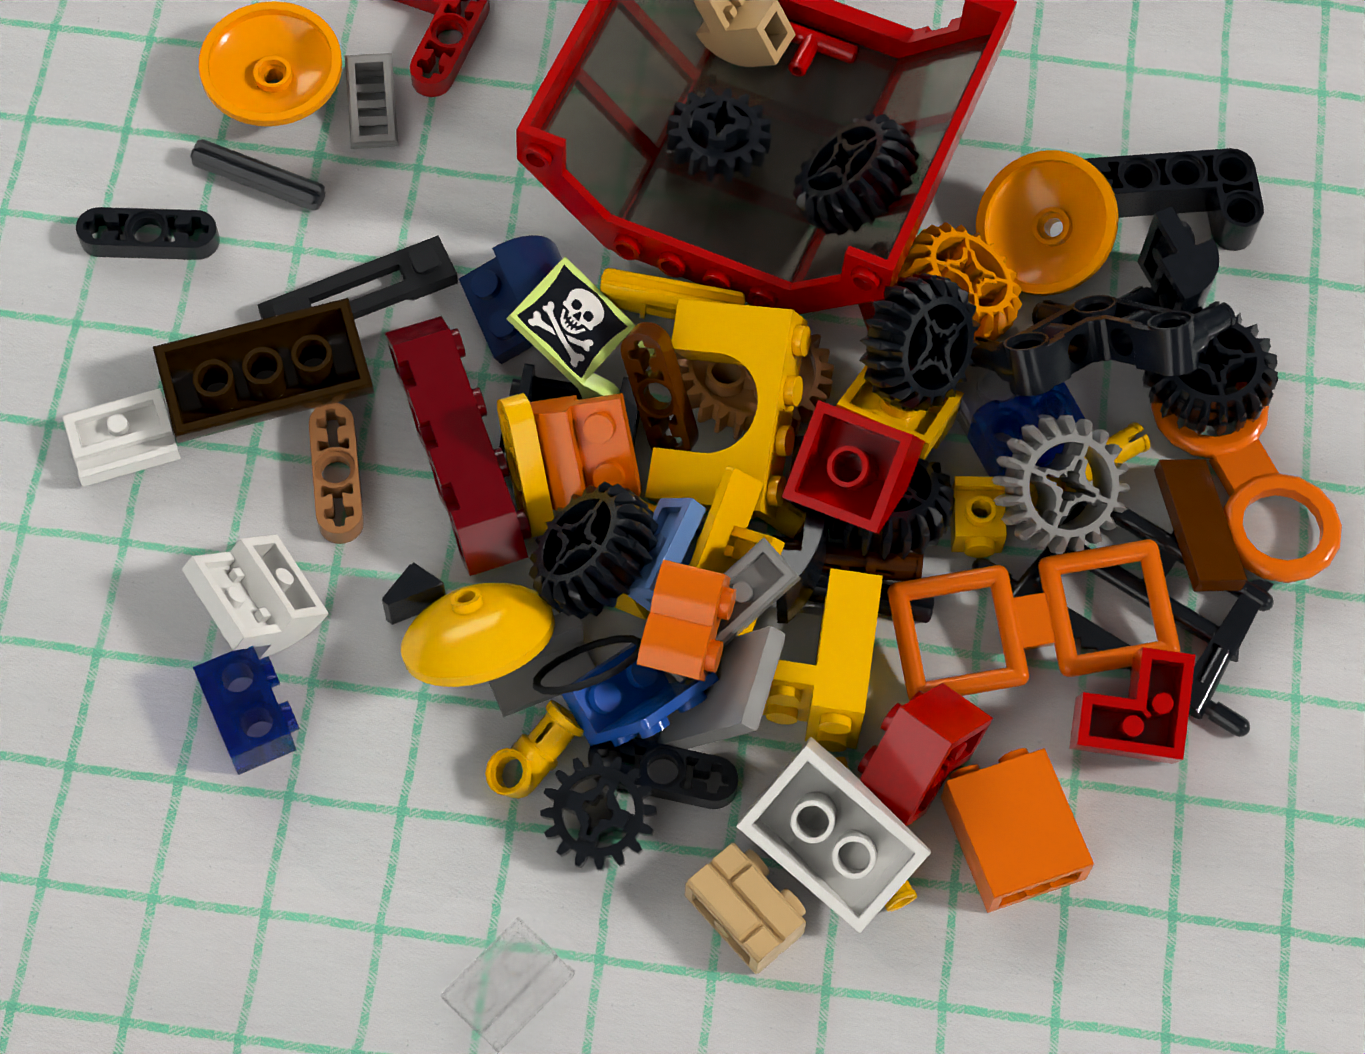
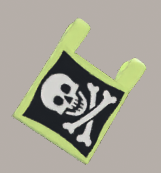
[506,257,655,399]

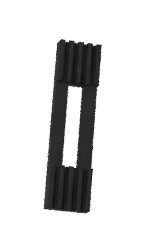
[257,235,458,320]

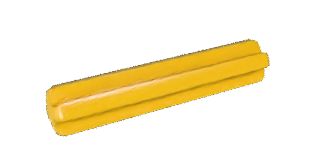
[600,268,745,310]

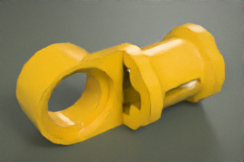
[485,700,584,799]

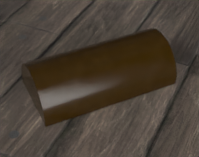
[153,298,374,443]

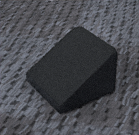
[382,562,446,625]

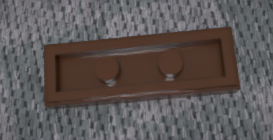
[1154,459,1247,592]

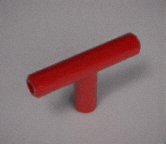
[788,21,859,77]

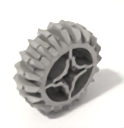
[992,415,1131,554]

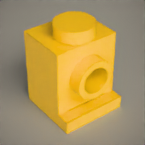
[950,476,1007,558]

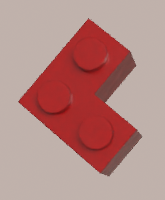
[1069,647,1196,764]
[857,683,993,826]

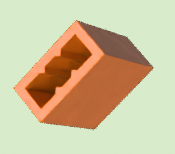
[941,748,1094,913]

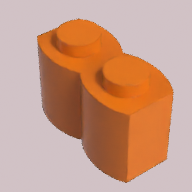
[637,559,736,682]

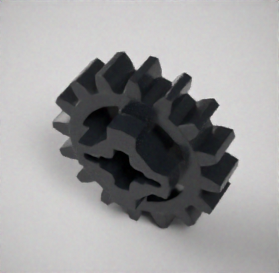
[666,87,772,182]
[540,753,657,871]

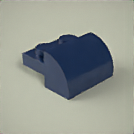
[459,235,562,364]

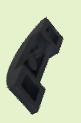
[776,436,828,624]

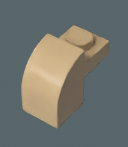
[693,0,796,67]

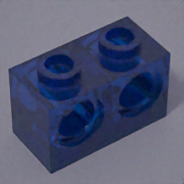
[967,382,1086,477]
[193,646,300,775]

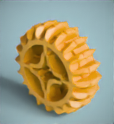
[895,222,1022,341]

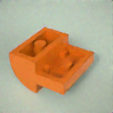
[529,393,642,510]

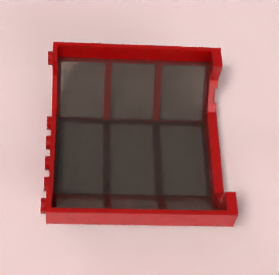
[516,0,1017,314]

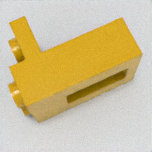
[762,568,883,752]

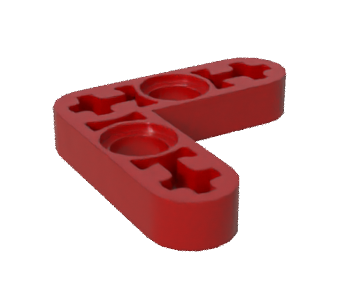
[393,0,490,97]

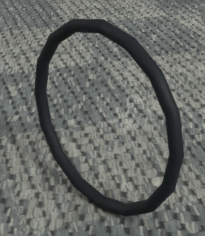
[533,635,642,695]

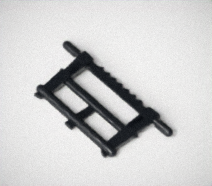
[972,502,1274,737]

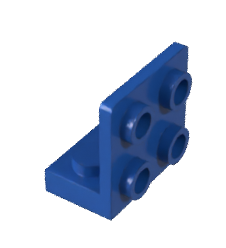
[562,643,719,747]

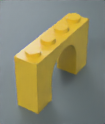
[645,299,811,519]

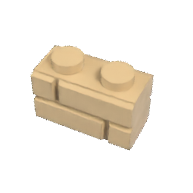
[685,843,806,974]

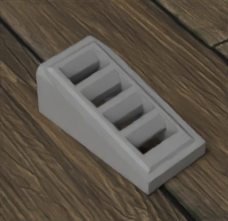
[345,53,398,149]

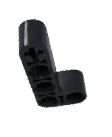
[1085,148,1264,251]

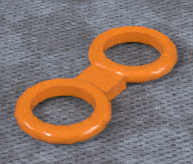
[1151,382,1342,583]

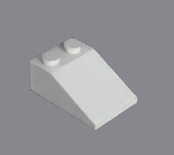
[736,737,931,933]

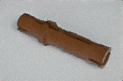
[772,535,924,581]

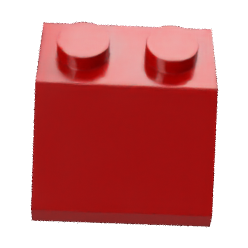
[782,400,925,534]

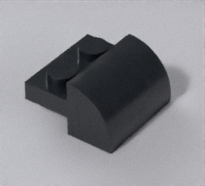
[1137,206,1219,314]

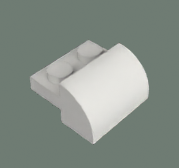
[182,534,329,658]

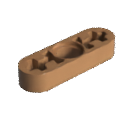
[309,403,364,544]

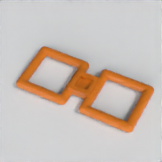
[887,539,1180,700]

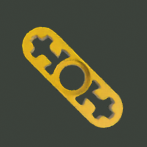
[497,393,554,539]

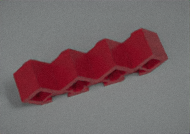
[385,316,532,576]

